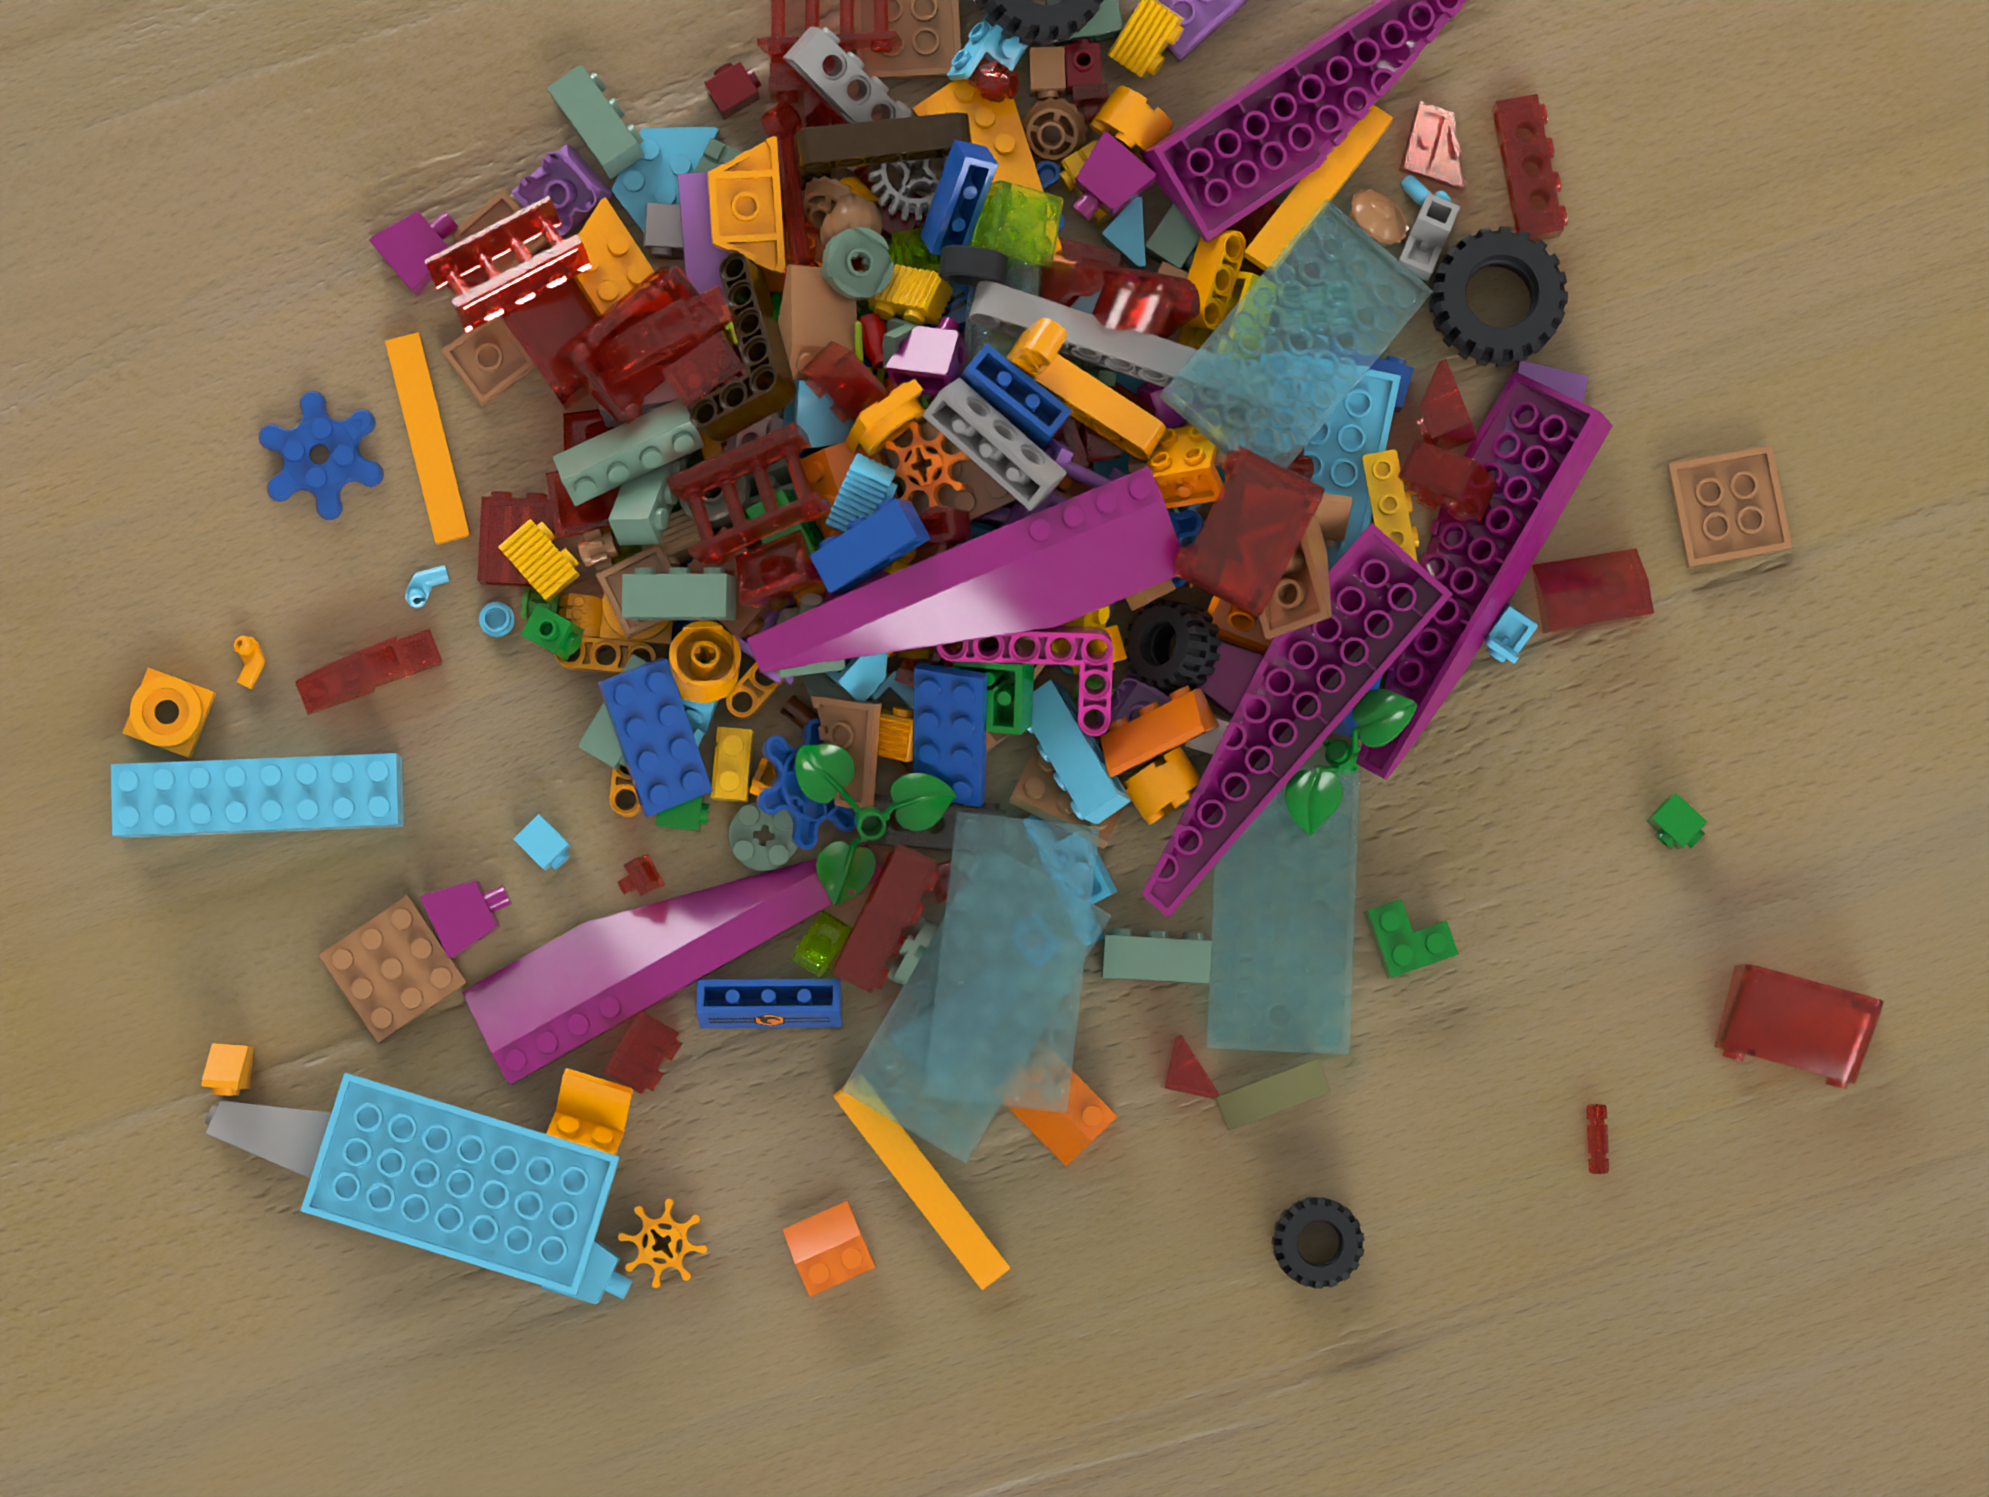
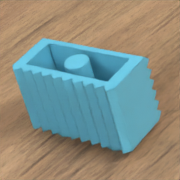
[825,453,898,533]

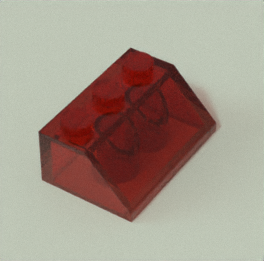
[1532,548,1654,635]

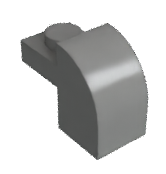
[1396,193,1460,282]

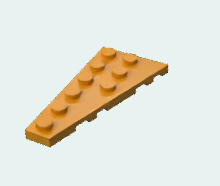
[912,59,1062,271]

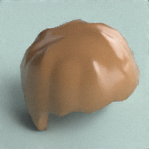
[820,194,882,261]

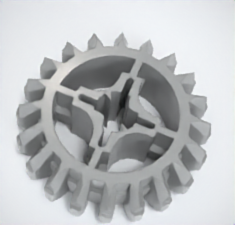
[868,157,948,223]

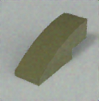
[1215,1058,1331,1131]

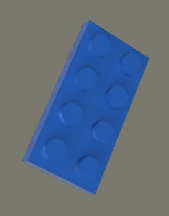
[598,657,713,817]
[913,662,987,807]

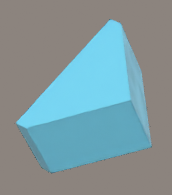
[1100,197,1146,273]

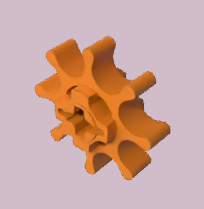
[885,421,970,511]

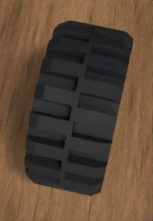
[975,0,1104,46]
[1429,226,1568,367]

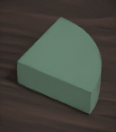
[1081,360,1117,386]

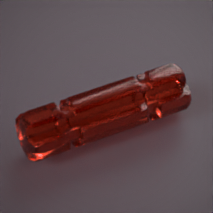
[1586,1104,1609,1174]

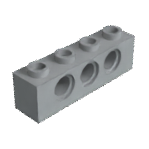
[782,26,913,123]
[922,378,1067,511]

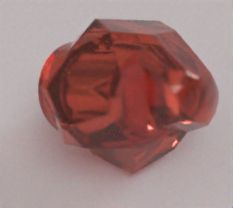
[967,60,1019,103]

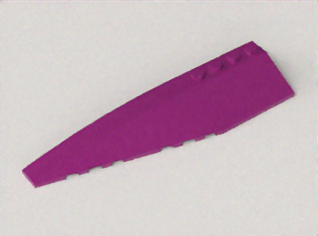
[1140,0,1467,242]
[1356,371,1613,780]
[747,466,1188,673]
[1141,523,1453,918]
[462,844,885,1085]

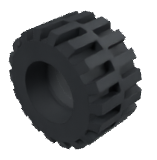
[1124,599,1221,692]
[1272,1197,1365,1289]

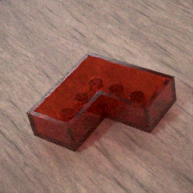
[830,843,941,993]

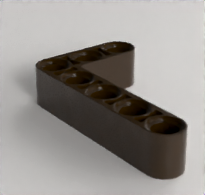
[795,112,972,191]
[690,252,796,441]

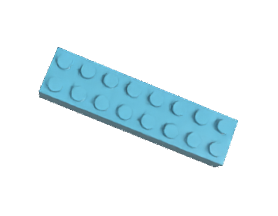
[111,753,404,838]

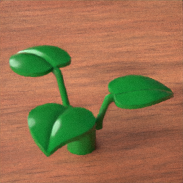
[1285,689,1417,835]
[795,743,956,905]

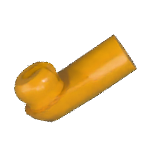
[234,635,265,689]

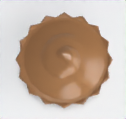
[1021,97,1088,165]
[802,176,857,231]
[1349,188,1409,247]

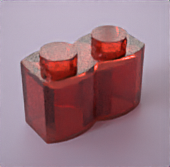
[1092,272,1177,334]
[915,506,972,550]

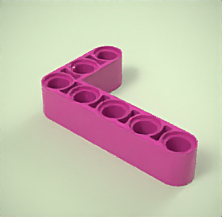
[936,626,1113,736]

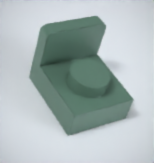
[882,318,921,369]

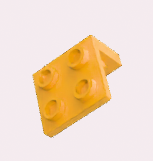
[1146,421,1226,509]
[546,1069,634,1155]

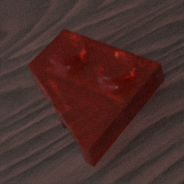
[1399,102,1466,190]

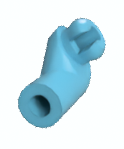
[1400,174,1451,207]
[405,565,450,608]

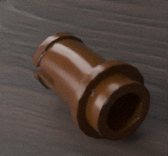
[780,695,819,729]

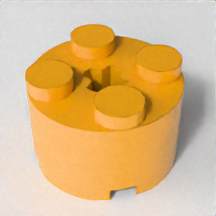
[1089,85,1174,164]
[668,621,741,703]
[1122,746,1201,826]

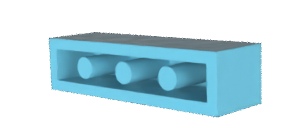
[1027,679,1131,825]

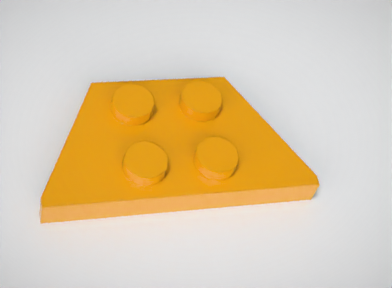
[707,136,786,275]
[563,197,679,320]

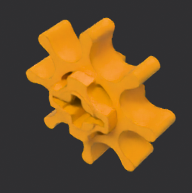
[618,1198,708,1288]

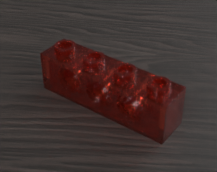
[1492,94,1568,241]

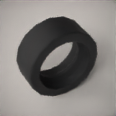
[938,245,1009,287]

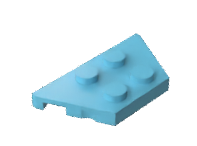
[611,127,720,233]

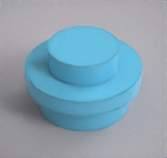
[479,602,515,637]

